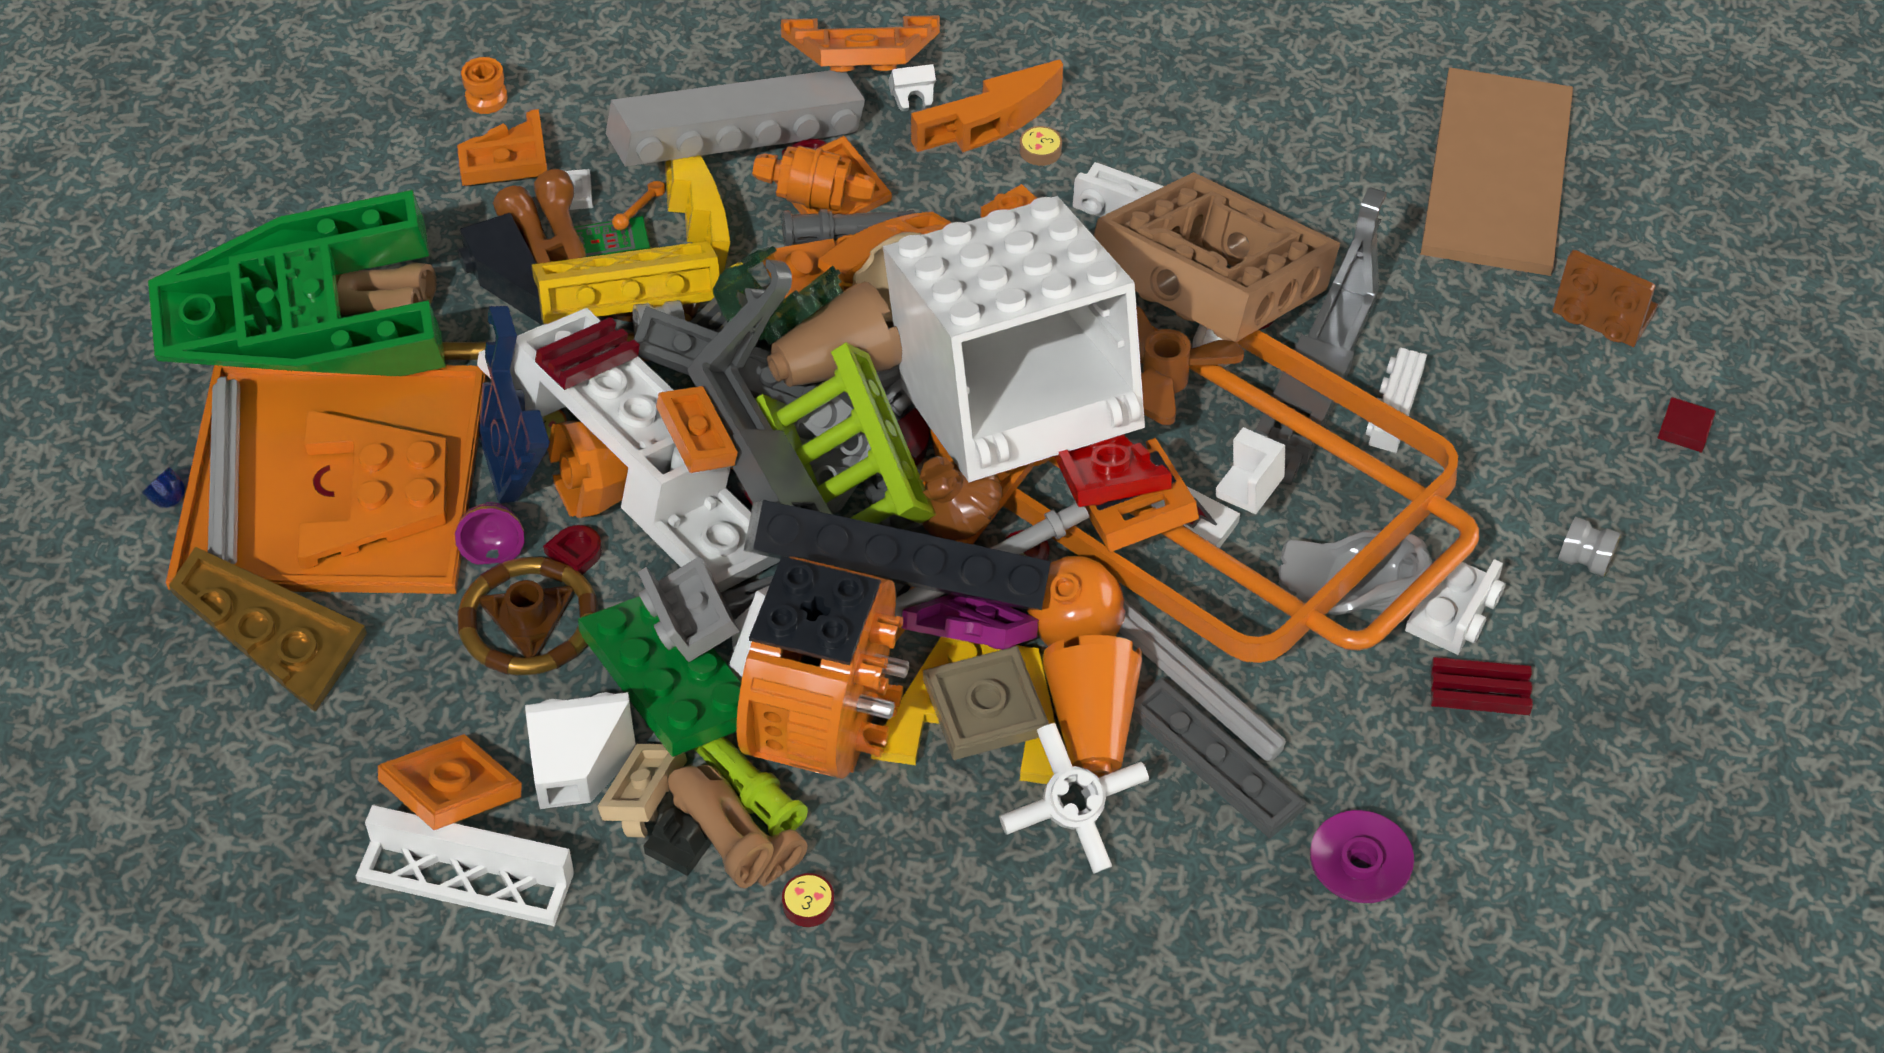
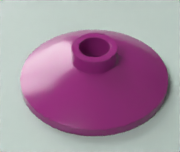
[1310,810,1414,903]

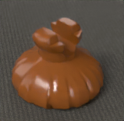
[919,456,1002,541]

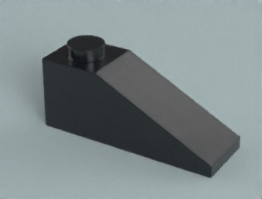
[457,213,544,325]

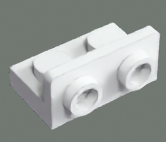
[1405,559,1506,655]

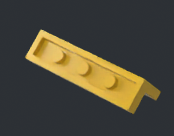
[532,241,721,324]

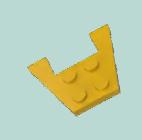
[871,637,1055,784]

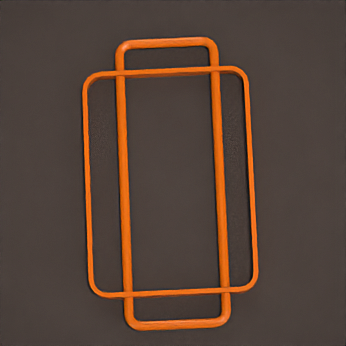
[931,326,1479,663]

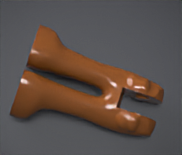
[493,169,586,264]

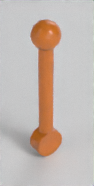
[612,181,665,231]

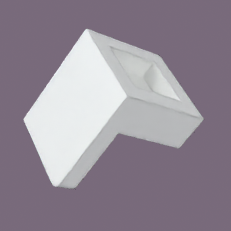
[1216,427,1285,514]

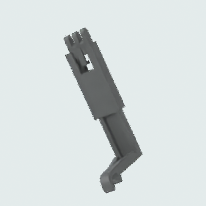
[1255,187,1387,485]
[687,259,831,514]

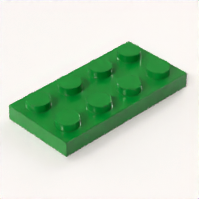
[578,596,741,757]

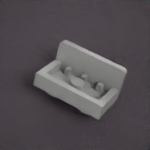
[638,556,740,662]

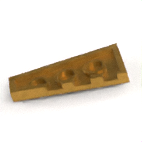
[169,547,367,711]

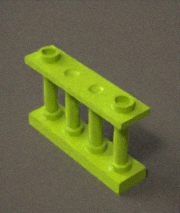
[755,342,936,524]

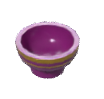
[455,502,524,565]

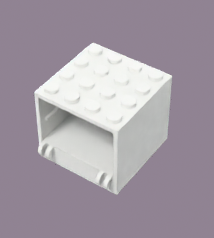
[883,196,1145,482]

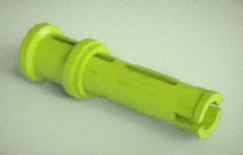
[693,737,808,836]

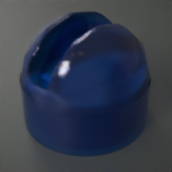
[141,467,184,508]

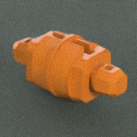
[752,146,876,210]

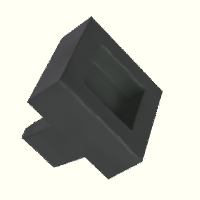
[643,807,712,876]

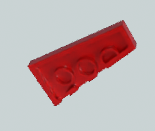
[1054,434,1172,508]

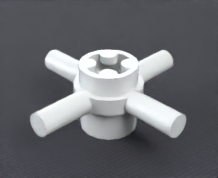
[999,723,1149,874]

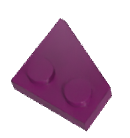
[901,595,1039,650]

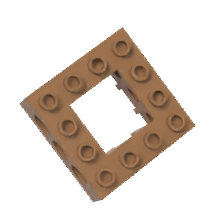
[1094,172,1340,342]

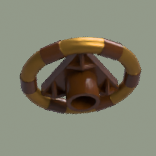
[457,557,599,675]

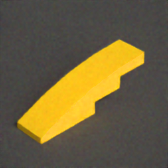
[665,156,730,274]

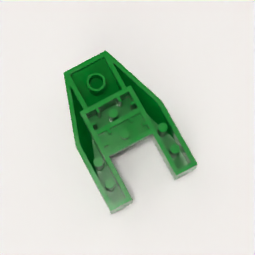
[148,190,446,376]

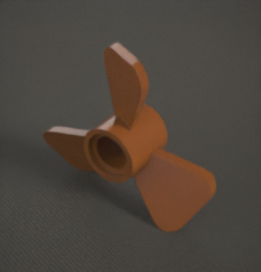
[1136,306,1244,425]

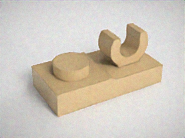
[598,744,687,838]

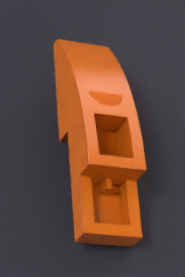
[911,59,1063,153]
[818,211,952,287]

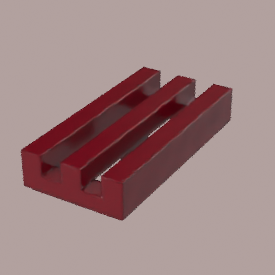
[535,317,640,390]
[1431,657,1533,716]

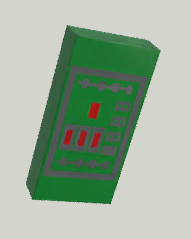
[574,216,650,257]

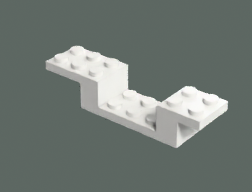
[477,308,780,592]

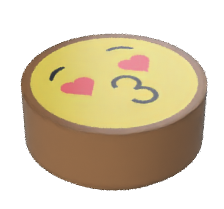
[1020,126,1062,166]

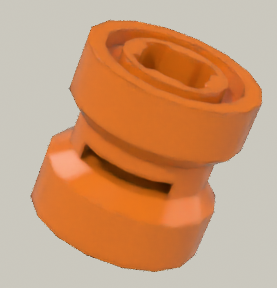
[461,57,508,114]

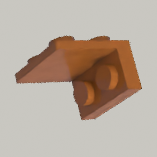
[1552,250,1658,347]

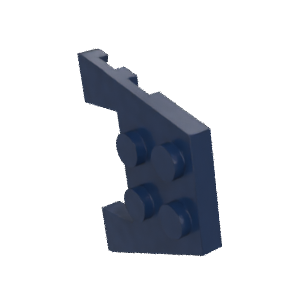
[479,306,550,504]

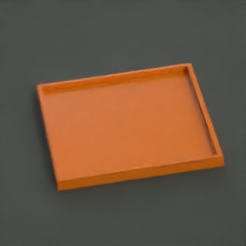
[166,365,488,594]

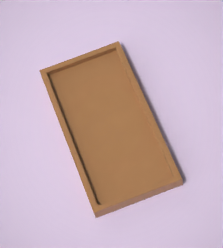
[1420,67,1573,276]

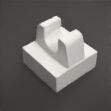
[888,64,936,111]

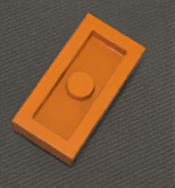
[656,386,738,473]

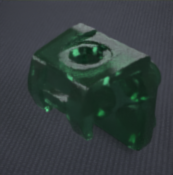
[713,246,844,346]

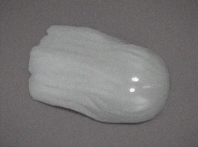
[1278,530,1432,616]

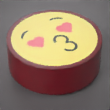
[782,873,834,927]

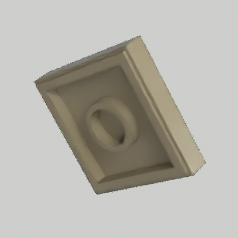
[923,646,1049,760]

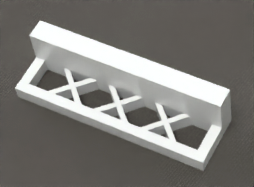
[356,805,574,926]

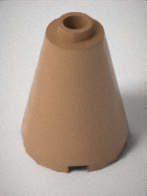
[767,282,902,387]

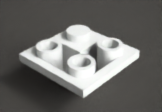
[525,692,636,809]

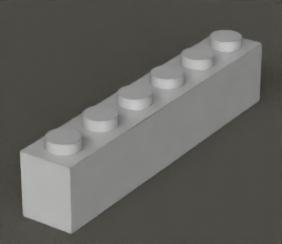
[606,70,865,167]

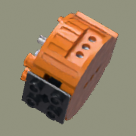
[737,556,909,779]

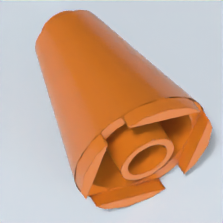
[1043,635,1142,778]

